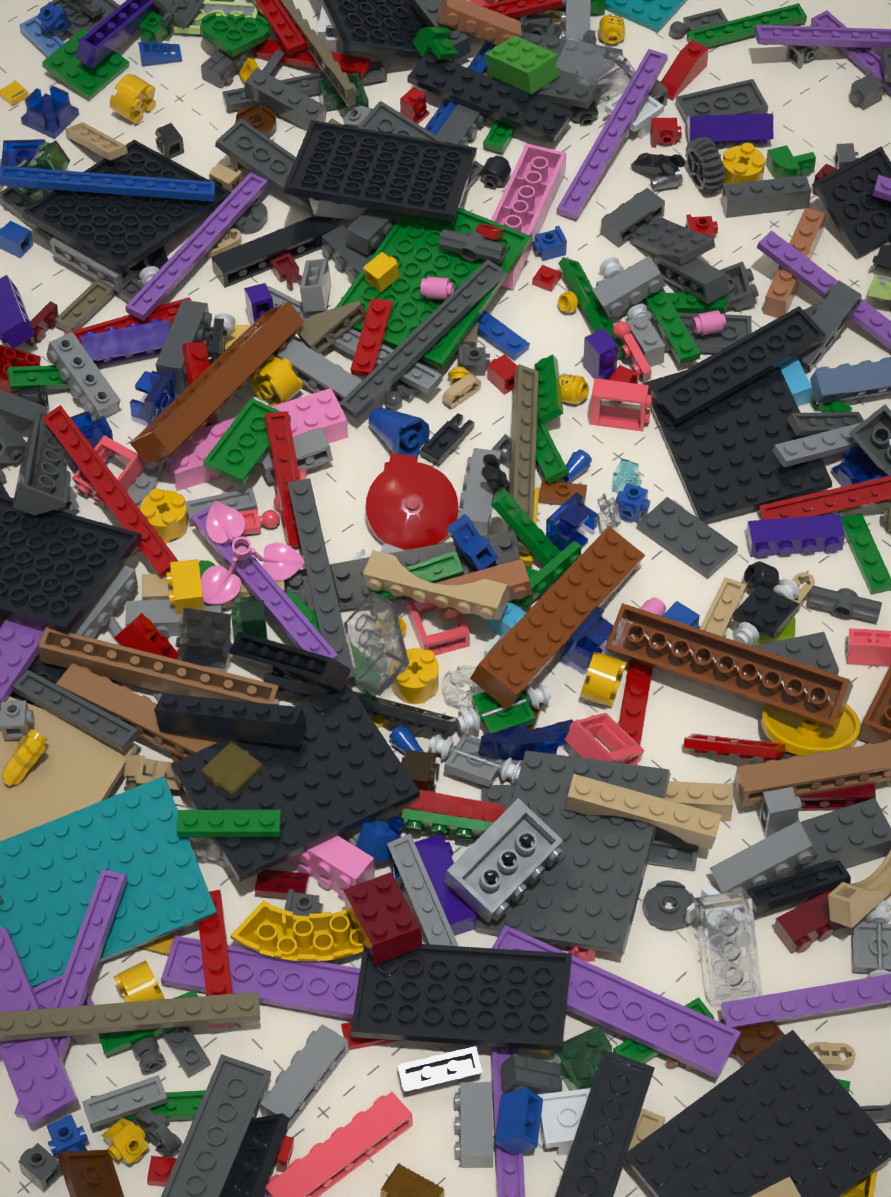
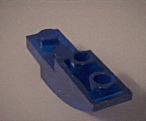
[478,719,574,761]

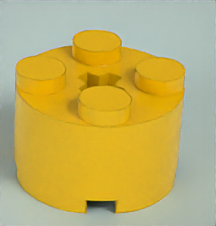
[109,74,156,124]
[722,143,765,185]
[250,357,303,407]
[140,488,189,543]
[391,648,439,704]
[580,652,627,707]
[113,960,165,1002]

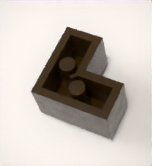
[401,750,440,793]

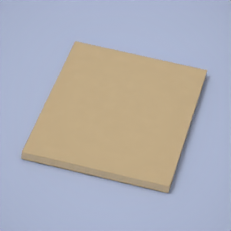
[0,697,138,842]

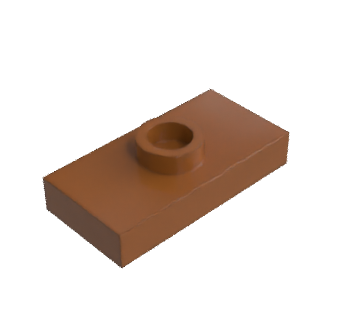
[539,480,587,508]

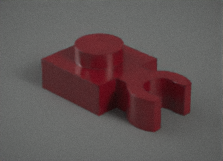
[270,252,302,291]

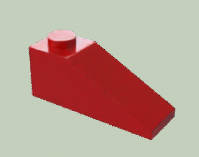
[661,40,709,101]

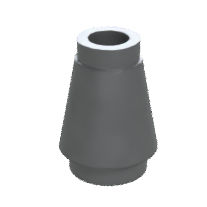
[650,168,683,191]

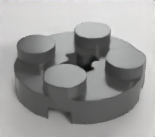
[229,198,268,234]
[644,880,695,930]
[134,1107,182,1158]

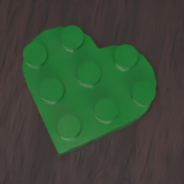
[200,12,270,57]

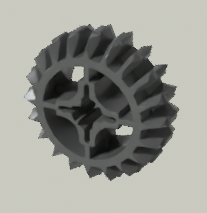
[685,137,725,195]

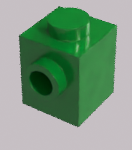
[139,11,171,43]

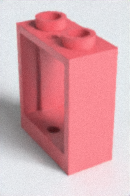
[590,378,652,432]
[72,435,146,506]
[407,599,470,656]
[565,713,645,765]

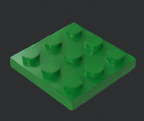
[42,28,129,101]

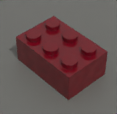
[343,872,423,965]

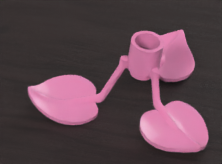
[201,501,305,605]

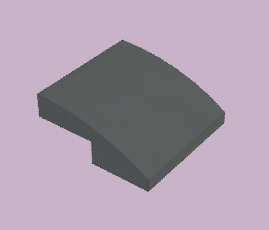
[648,827,699,870]

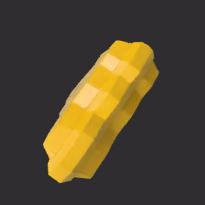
[1,729,48,786]

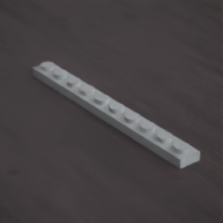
[268,286,443,395]

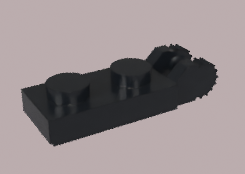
[631,153,686,175]
[420,413,475,465]
[482,454,510,495]

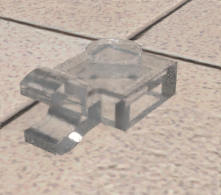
[596,493,621,533]

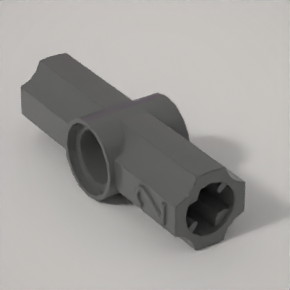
[438,229,507,263]
[807,585,882,623]

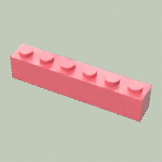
[265,1092,413,1197]

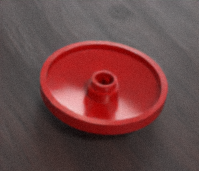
[365,462,458,550]

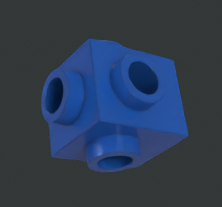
[36,2,73,38]
[615,483,651,523]
[47,1114,89,1157]

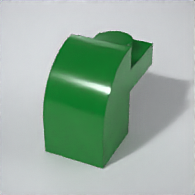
[412,26,458,60]
[766,145,816,179]

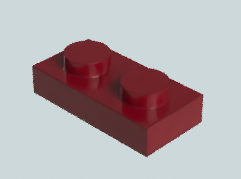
[25,301,59,346]
[255,869,309,899]

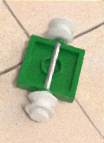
[456,683,551,739]

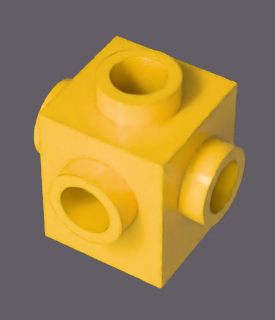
[102,1118,149,1164]

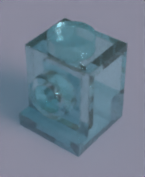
[612,458,642,493]

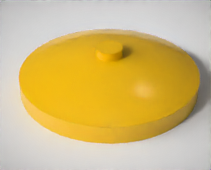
[761,704,860,756]

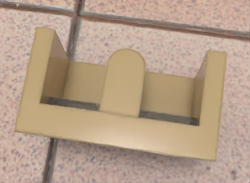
[124,755,181,790]

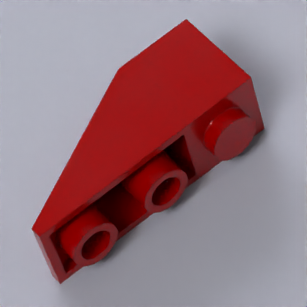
[114,613,186,662]

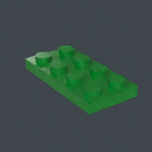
[203,398,291,485]
[402,808,494,842]

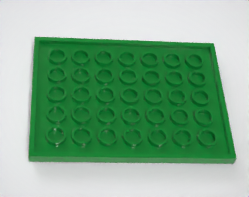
[335,208,532,369]

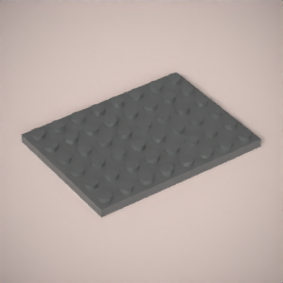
[475,751,671,955]

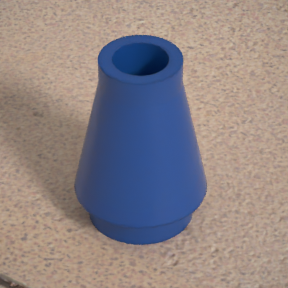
[562,449,592,483]
[389,725,424,754]

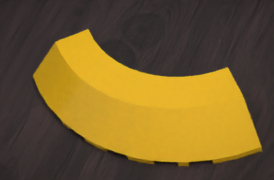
[230,900,364,962]

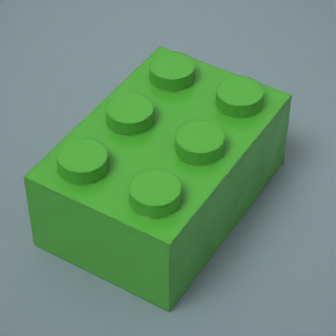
[485,35,561,94]

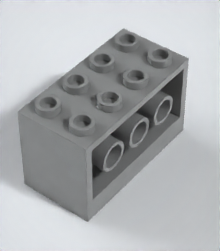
[444,798,563,924]

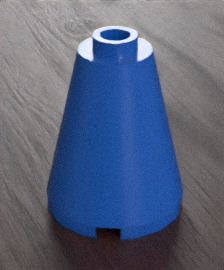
[369,407,430,456]

